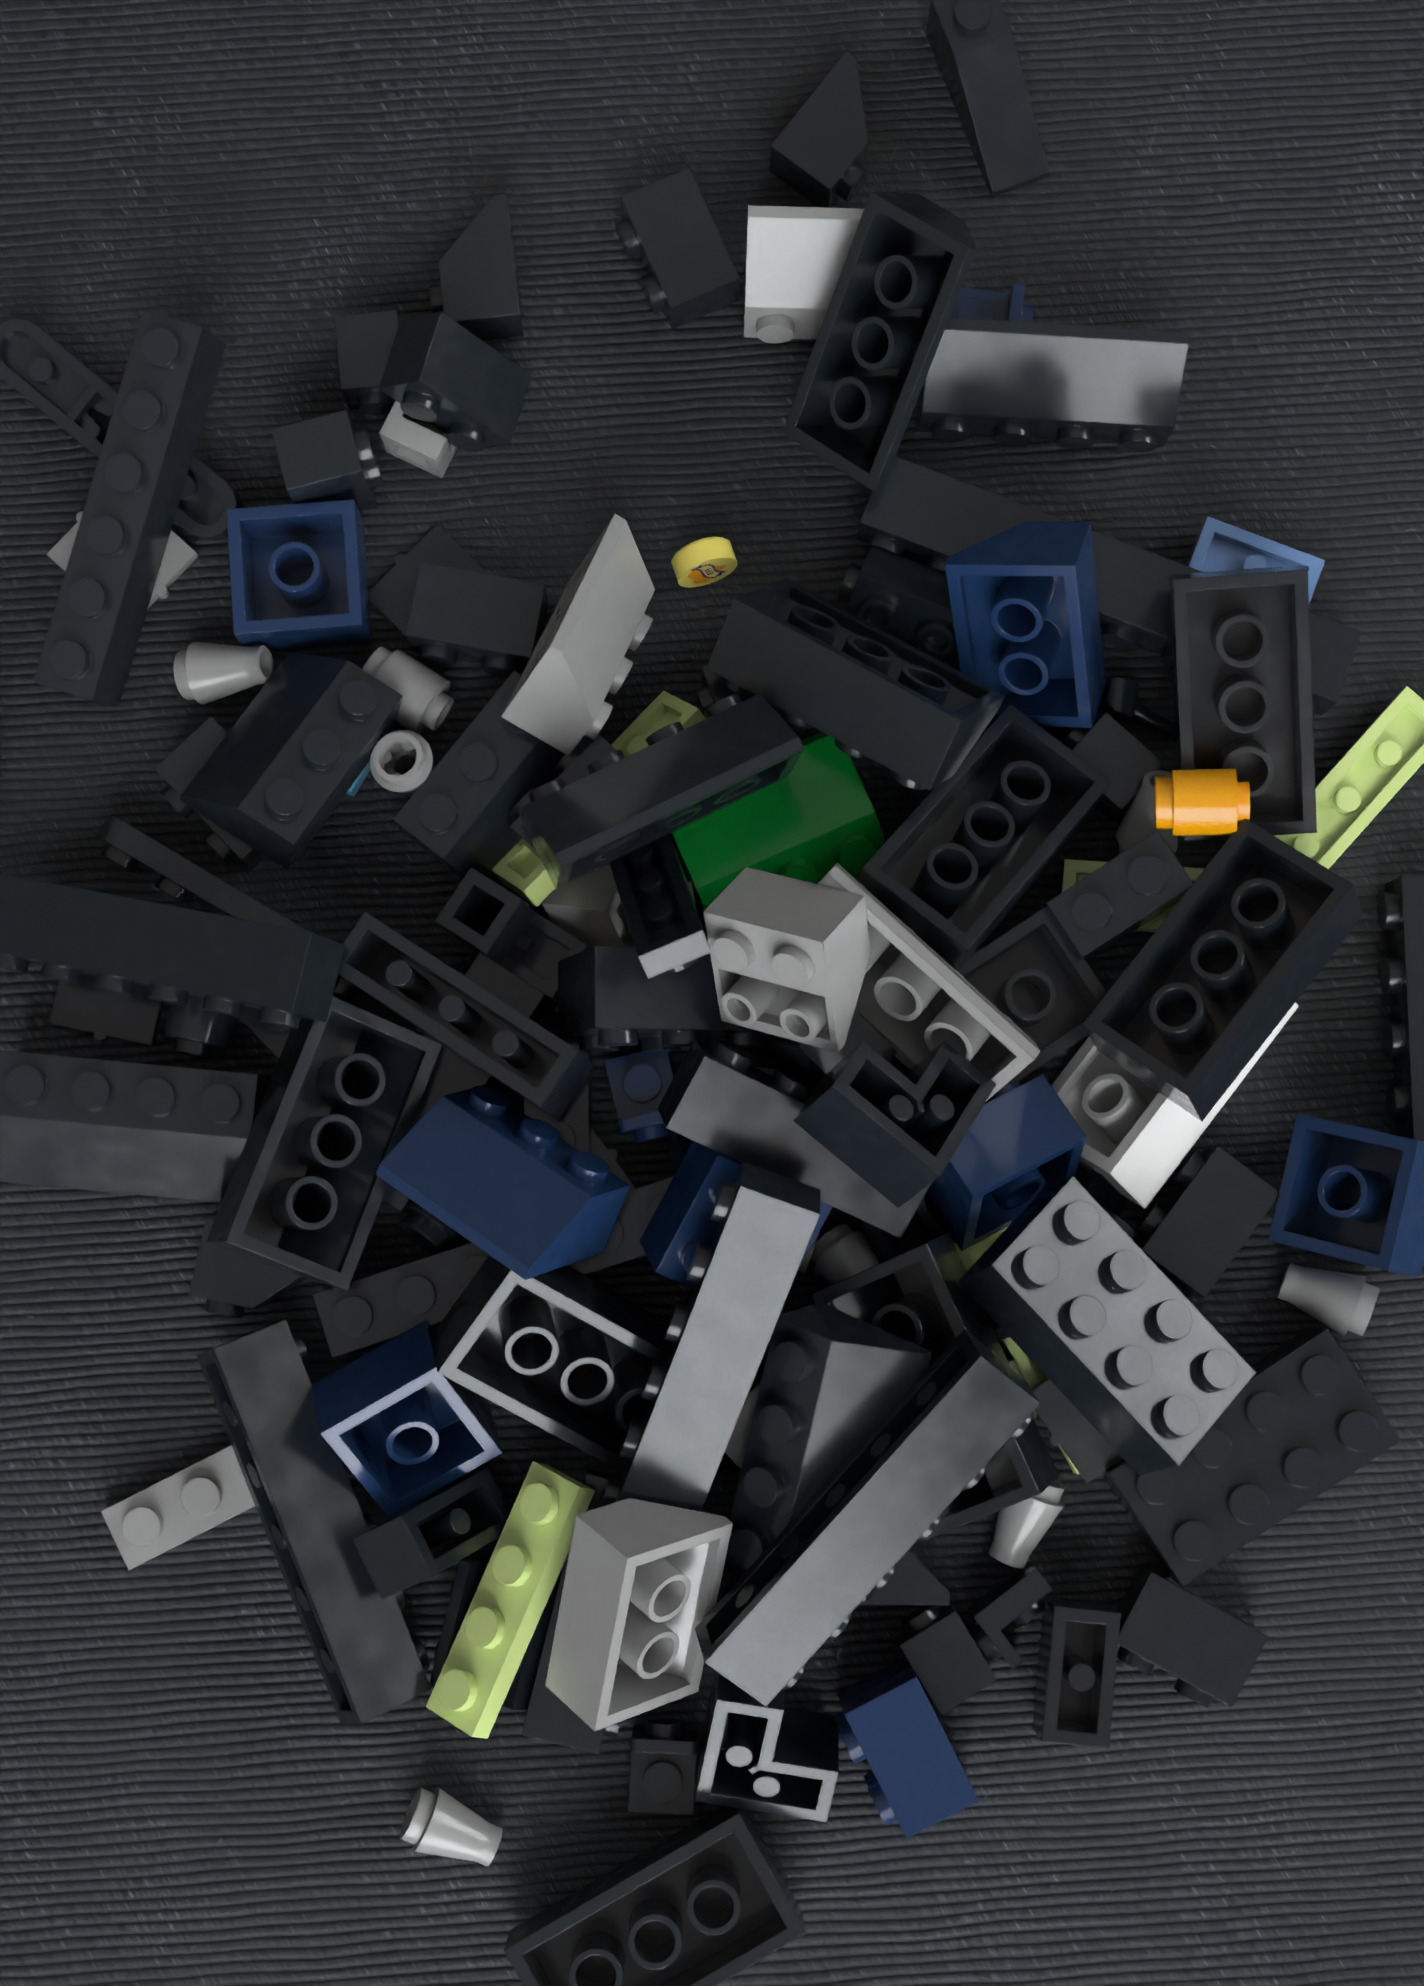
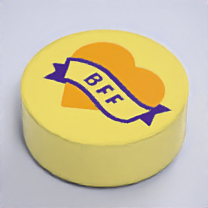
[671,537,738,588]

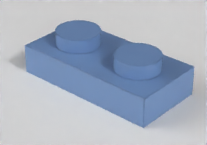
[1187,516,1325,604]

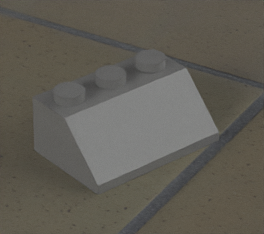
[744,205,864,344]
[501,514,655,756]
[545,1498,733,1731]

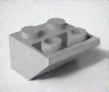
[703,867,871,1053]

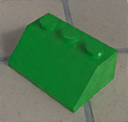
[670,732,886,916]

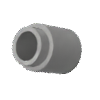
[363,646,454,734]

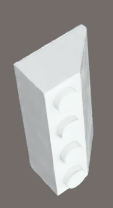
[1051,1002,1299,1209]

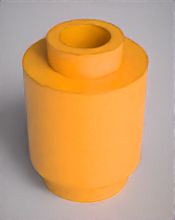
[1154,769,1250,836]

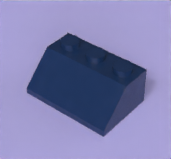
[945,521,1106,728]
[376,1085,630,1280]

